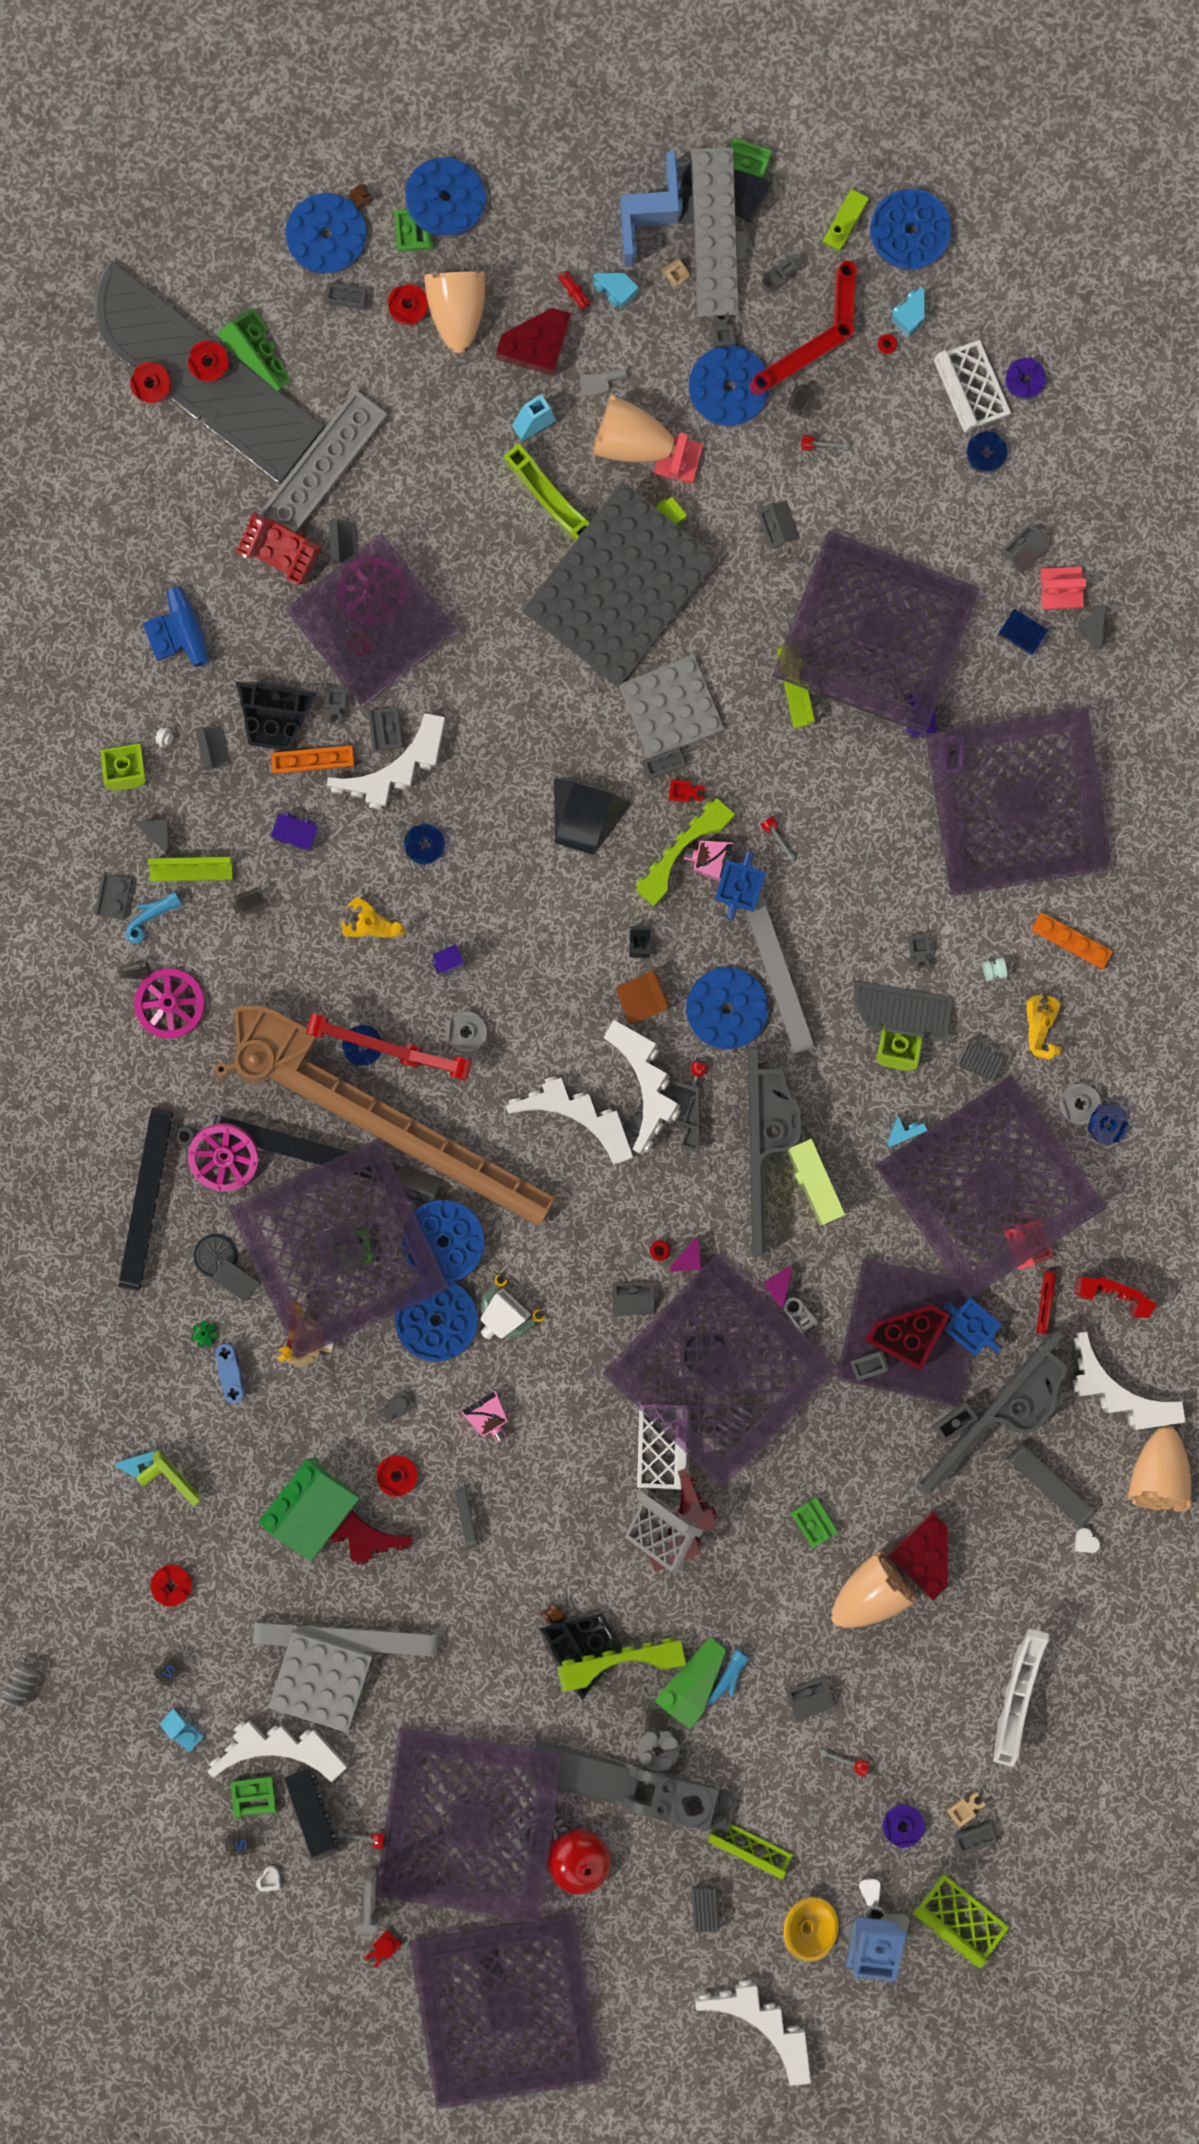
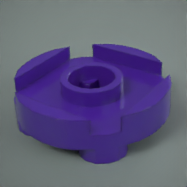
[1005,357,1046,399]
[882,1804,925,1848]

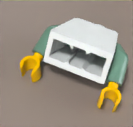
[481,1274,545,1339]

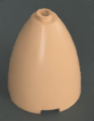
[424,271,485,353]
[592,395,677,462]
[1127,1425,1191,1512]
[831,1551,916,1628]

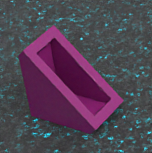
[668,1238,701,1272]
[763,1267,792,1308]

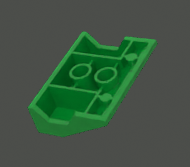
[258,1457,361,1561]

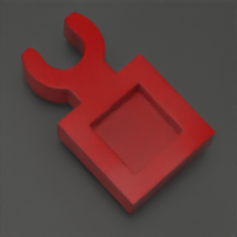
[668,780,705,803]
[365,1929,402,1968]

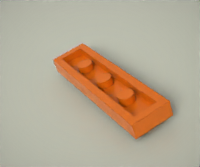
[271,745,354,774]
[1030,912,1113,970]

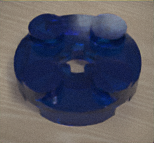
[966,431,1007,473]
[404,824,445,865]
[342,1025,383,1066]
[1087,1104,1128,1145]

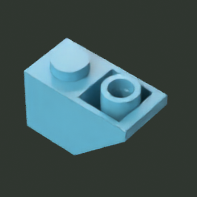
[593,273,639,309]
[891,287,924,337]
[512,394,557,442]

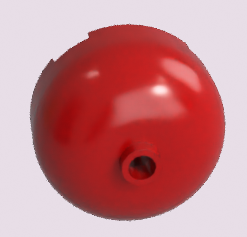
[546,1829,611,1895]

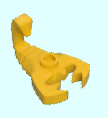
[341,897,406,938]
[1027,995,1061,1060]

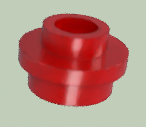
[877,334,898,354]
[650,1240,670,1261]

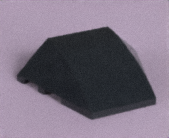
[236,681,317,751]
[554,779,632,855]
[539,1613,623,1700]

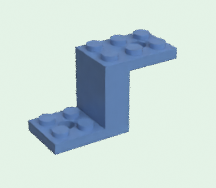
[620,151,682,267]
[846,1917,906,1981]

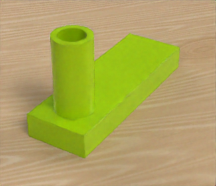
[822,189,869,252]
[136,1450,200,1506]

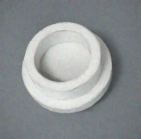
[155,728,173,748]

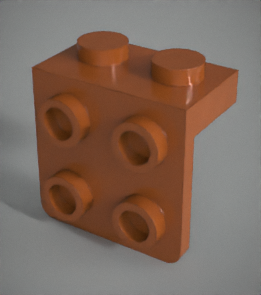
[616,970,670,1024]

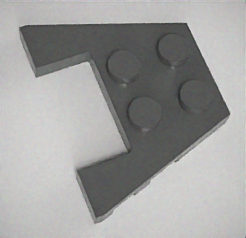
[623,1079,700,1153]

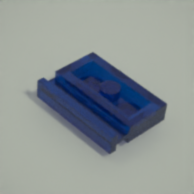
[997,609,1048,656]

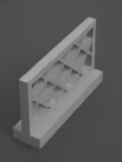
[625,1491,703,1573]
[356,1868,382,1934]

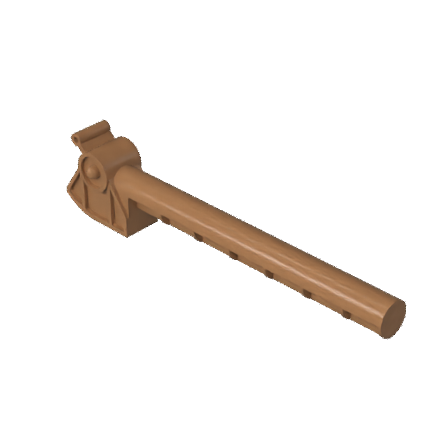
[215,1006,555,1226]

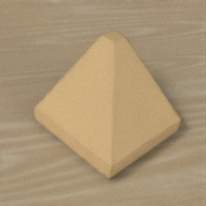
[661,259,691,288]

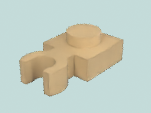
[946,1792,985,1828]

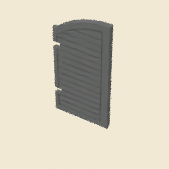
[854,981,953,1041]

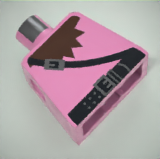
[683,841,733,882]
[461,1391,508,1443]

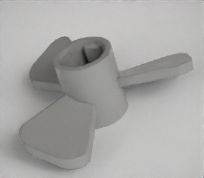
[843,1879,910,1941]

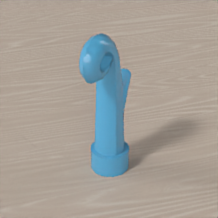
[126,891,183,944]
[706,1649,750,1705]

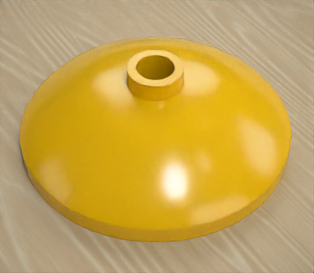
[783,1897,838,1962]

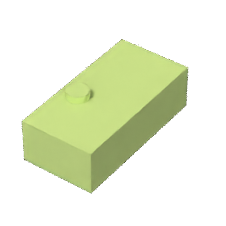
[787,1139,845,1226]

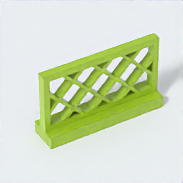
[912,1874,1009,1969]

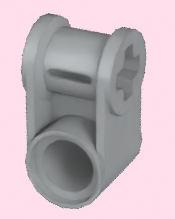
[783,1297,819,1337]

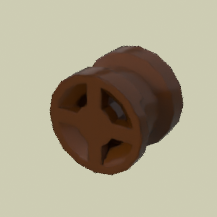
[349,184,374,209]
[540,1602,566,1625]

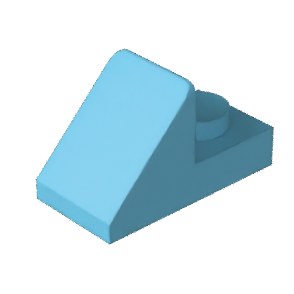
[886,1117,927,1148]
[115,1450,158,1478]
[159,1708,204,1753]

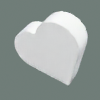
[1074,1528,1100,1553]
[256,1865,281,1891]

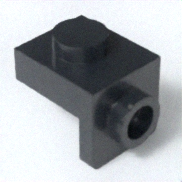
[629,925,651,958]

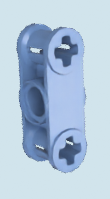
[216,1344,244,1403]

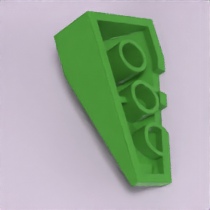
[217,308,291,391]
[655,1637,727,1729]

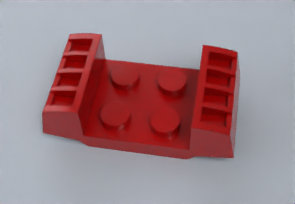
[236,512,322,585]
[1074,1276,1157,1318]

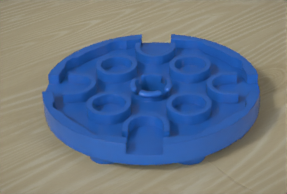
[405,157,486,237]
[870,189,951,270]
[285,193,366,274]
[689,346,769,427]
[686,967,768,1050]
[402,1200,485,1283]
[395,1280,478,1362]

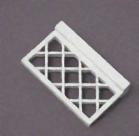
[933,340,1011,433]
[637,1404,691,1490]

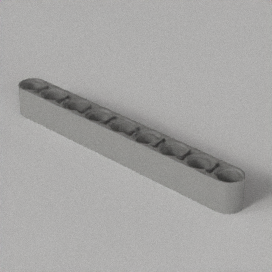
[746,890,814,1054]
[253,1621,439,1656]

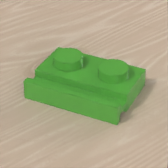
[730,138,771,179]
[790,1497,838,1549]

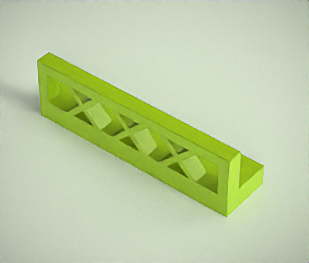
[777,642,815,729]
[148,857,233,882]
[707,1823,793,1880]

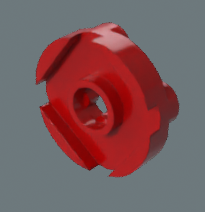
[388,284,428,326]
[188,340,229,383]
[130,362,171,404]
[376,1455,418,1497]
[150,1564,192,1607]

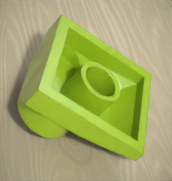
[100,743,146,791]
[876,1025,922,1071]

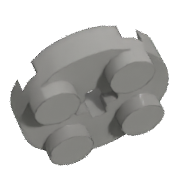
[446,1011,487,1053]
[1059,1083,1101,1125]
[638,1728,679,1771]

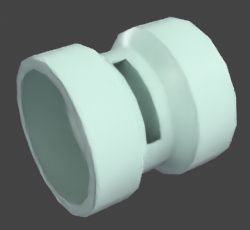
[982,958,1007,982]

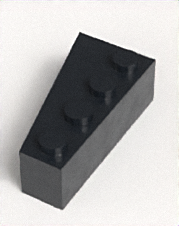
[682,160,773,223]
[284,1769,341,1861]

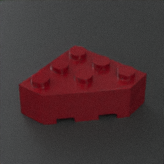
[496,308,572,377]
[864,1305,950,1370]
[887,1511,948,1601]

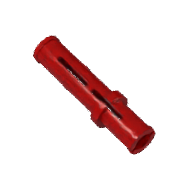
[1035,1271,1057,1335]

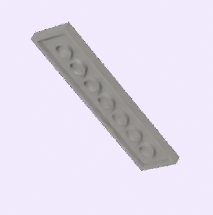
[691,148,738,316]
[259,390,388,532]

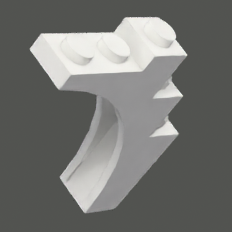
[327,713,445,810]
[603,1020,681,1155]
[506,1076,633,1165]
[1072,1332,1185,1430]
[993,1629,1049,1767]
[208,1720,348,1782]
[695,1980,811,2086]

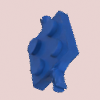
[714,851,766,921]
[943,1298,1002,1356]

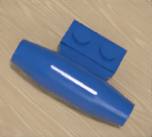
[143,586,209,667]

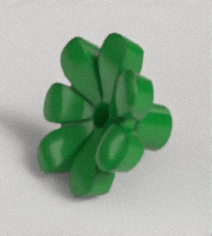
[191,1321,218,1348]

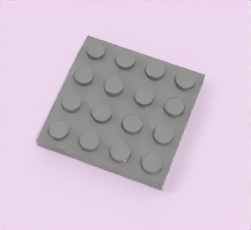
[619,655,724,758]
[268,1629,373,1733]

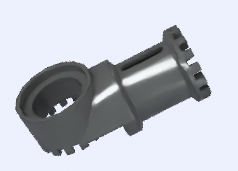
[761,255,800,292]

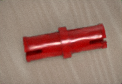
[558,270,592,311]

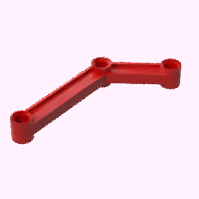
[750,260,857,395]
[306,1013,473,1081]

